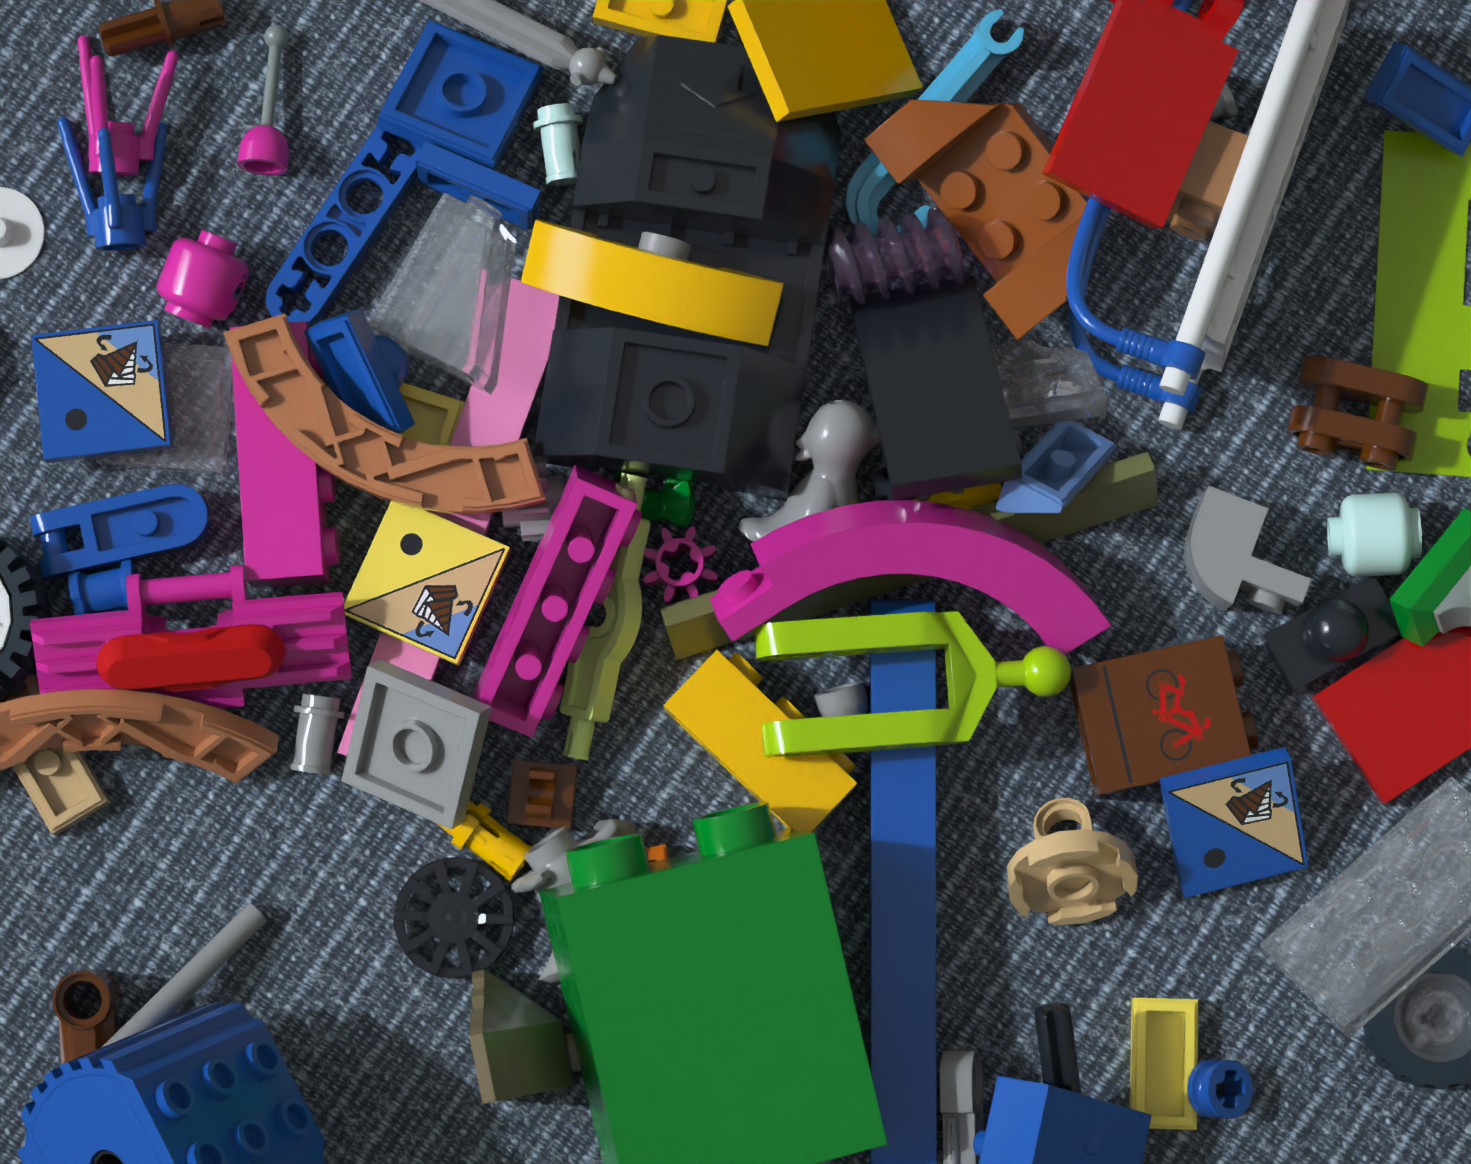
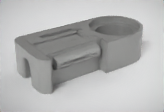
[940,1050,984,1164]

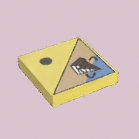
[344,502,511,666]

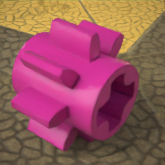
[643,526,718,605]

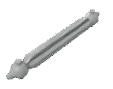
[419,0,618,86]

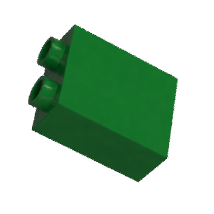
[539,802,888,1164]

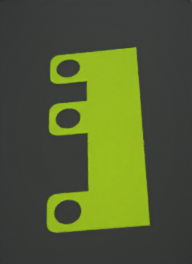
[1366,130,1471,477]

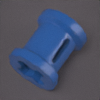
[68,559,139,615]

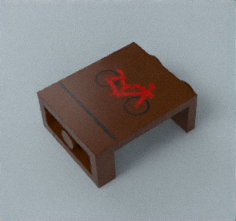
[1068,635,1258,798]

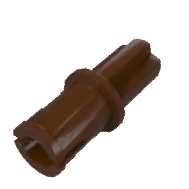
[99,0,227,57]

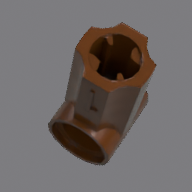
[52,969,122,1064]

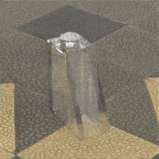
[368,193,516,395]

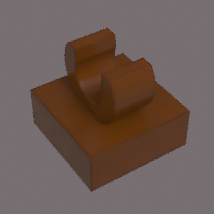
[507,759,578,831]

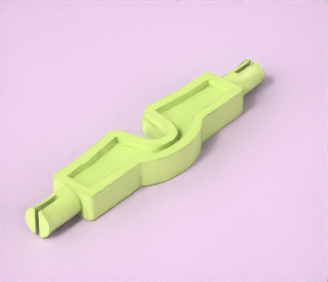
[560,473,650,760]

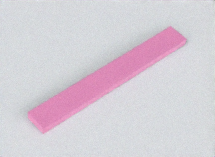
[337,278,559,757]

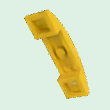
[521,219,784,346]

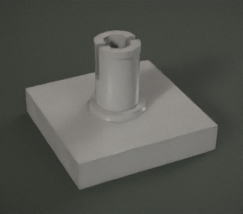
[341,659,492,830]

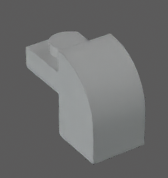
[1184,485,1311,614]

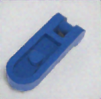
[30,484,211,581]

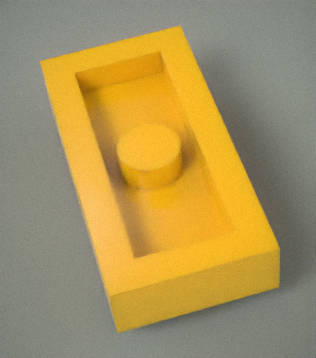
[593,0,729,43]

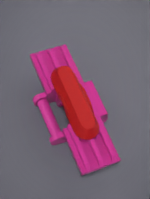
[30,564,352,709]

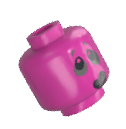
[156,230,249,328]

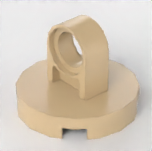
[1007,797,1138,925]

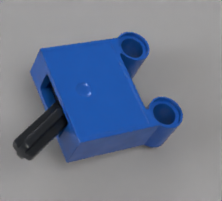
[973,1002,1152,1164]

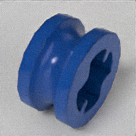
[1187,1059,1253,1119]

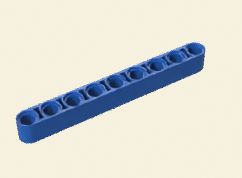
[869,599,937,1164]

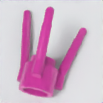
[78,35,179,176]

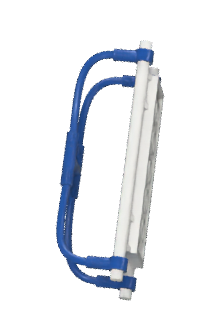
[1066,0,1350,430]

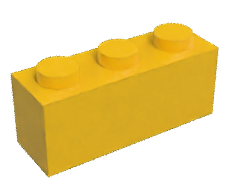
[663,650,857,832]

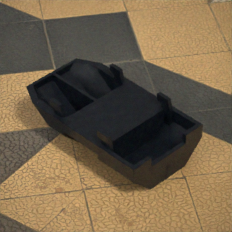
[533,35,842,499]

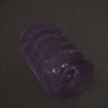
[826,207,965,309]

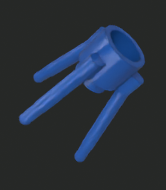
[57,116,167,251]

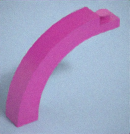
[709,500,1111,655]

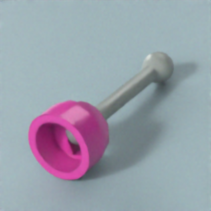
[237,25,289,176]

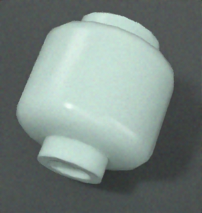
[1327,493,1422,577]

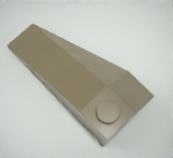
[469,970,581,1104]

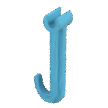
[844,9,1024,245]

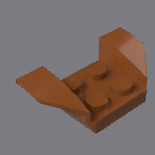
[864,100,1089,340]

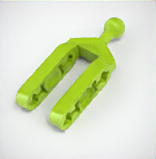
[754,611,1071,758]

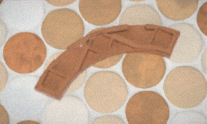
[223,313,547,514]
[0,689,279,783]

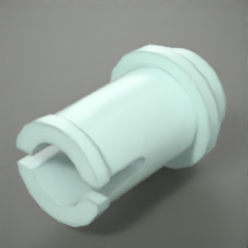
[533,103,583,186]

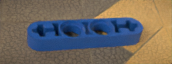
[266,126,422,327]

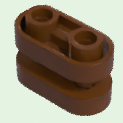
[1287,356,1428,470]

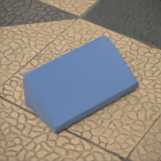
[996,416,1118,513]

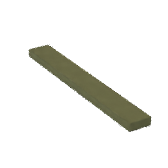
[660,452,1159,660]

